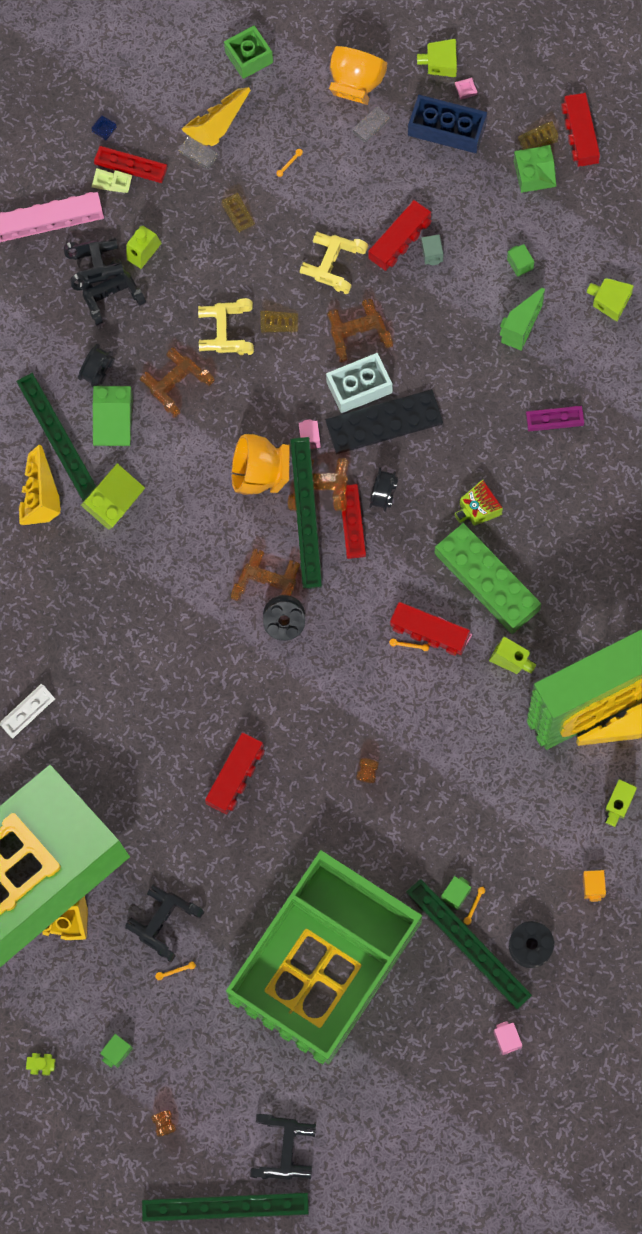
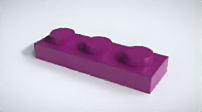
[526,406,584,432]

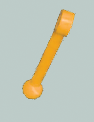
[276,149,303,177]
[389,639,429,651]
[464,887,485,925]
[155,961,196,981]

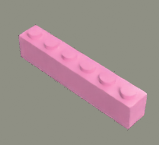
[0,192,104,242]

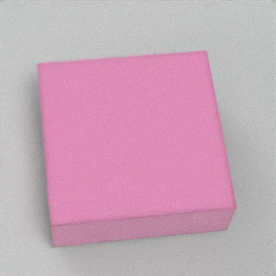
[455,78,477,100]

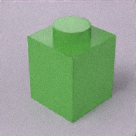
[507,244,534,277]
[441,876,471,910]
[100,1034,133,1068]

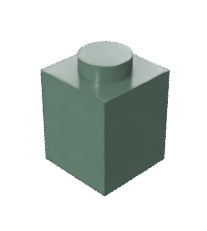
[421,235,443,265]

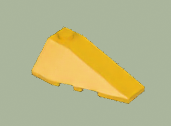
[182,87,251,146]
[19,445,61,525]
[576,703,642,746]
[42,896,88,940]

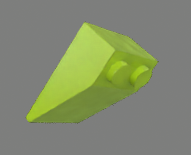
[81,463,145,530]

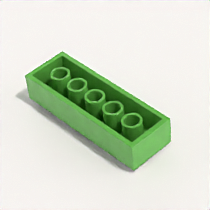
[435,523,541,634]

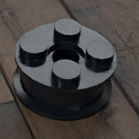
[78,344,115,388]
[369,467,398,512]
[263,595,305,641]
[509,921,554,968]

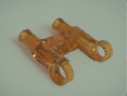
[327,299,393,363]
[140,347,215,418]
[288,458,349,511]
[231,549,300,617]

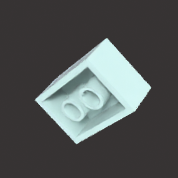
[326,353,392,414]

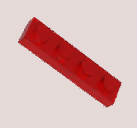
[94,146,168,183]
[339,484,366,559]

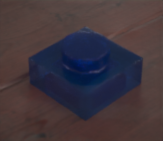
[91,115,117,140]

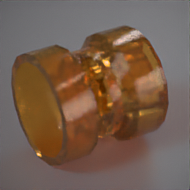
[356,758,379,783]
[151,1110,176,1137]

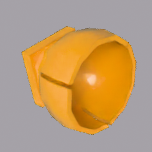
[329,46,387,105]
[231,434,289,495]

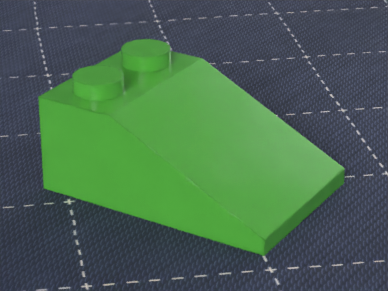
[500,288,545,351]
[93,386,133,446]

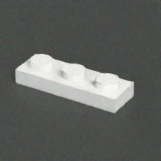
[0,684,55,739]

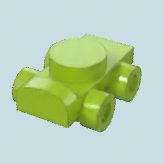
[26,1053,56,1076]

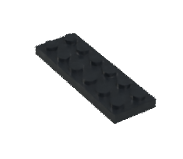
[325,389,443,454]

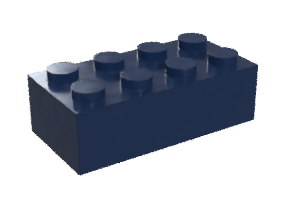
[408,95,487,154]

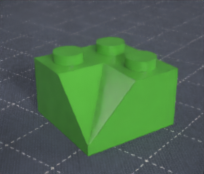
[224,26,273,79]
[514,145,556,193]

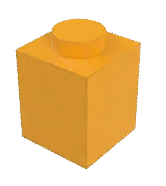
[583,870,606,902]

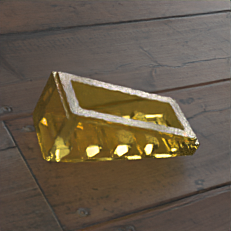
[518,121,558,150]
[221,193,255,233]
[260,311,298,333]

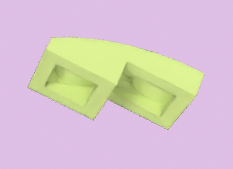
[92,168,132,193]

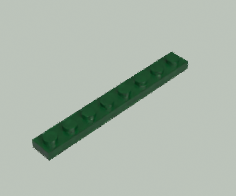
[16,373,96,502]
[290,437,323,589]
[406,879,532,1010]
[142,1193,309,1222]

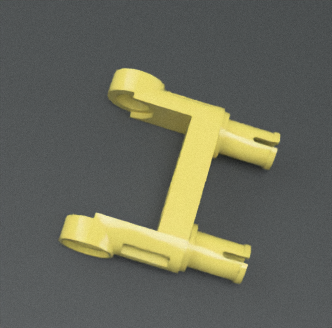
[300,231,368,294]
[198,298,254,355]

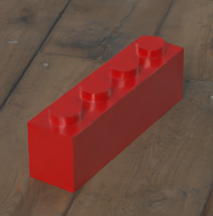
[561,93,600,167]
[368,200,431,271]
[390,602,470,656]
[205,732,265,815]

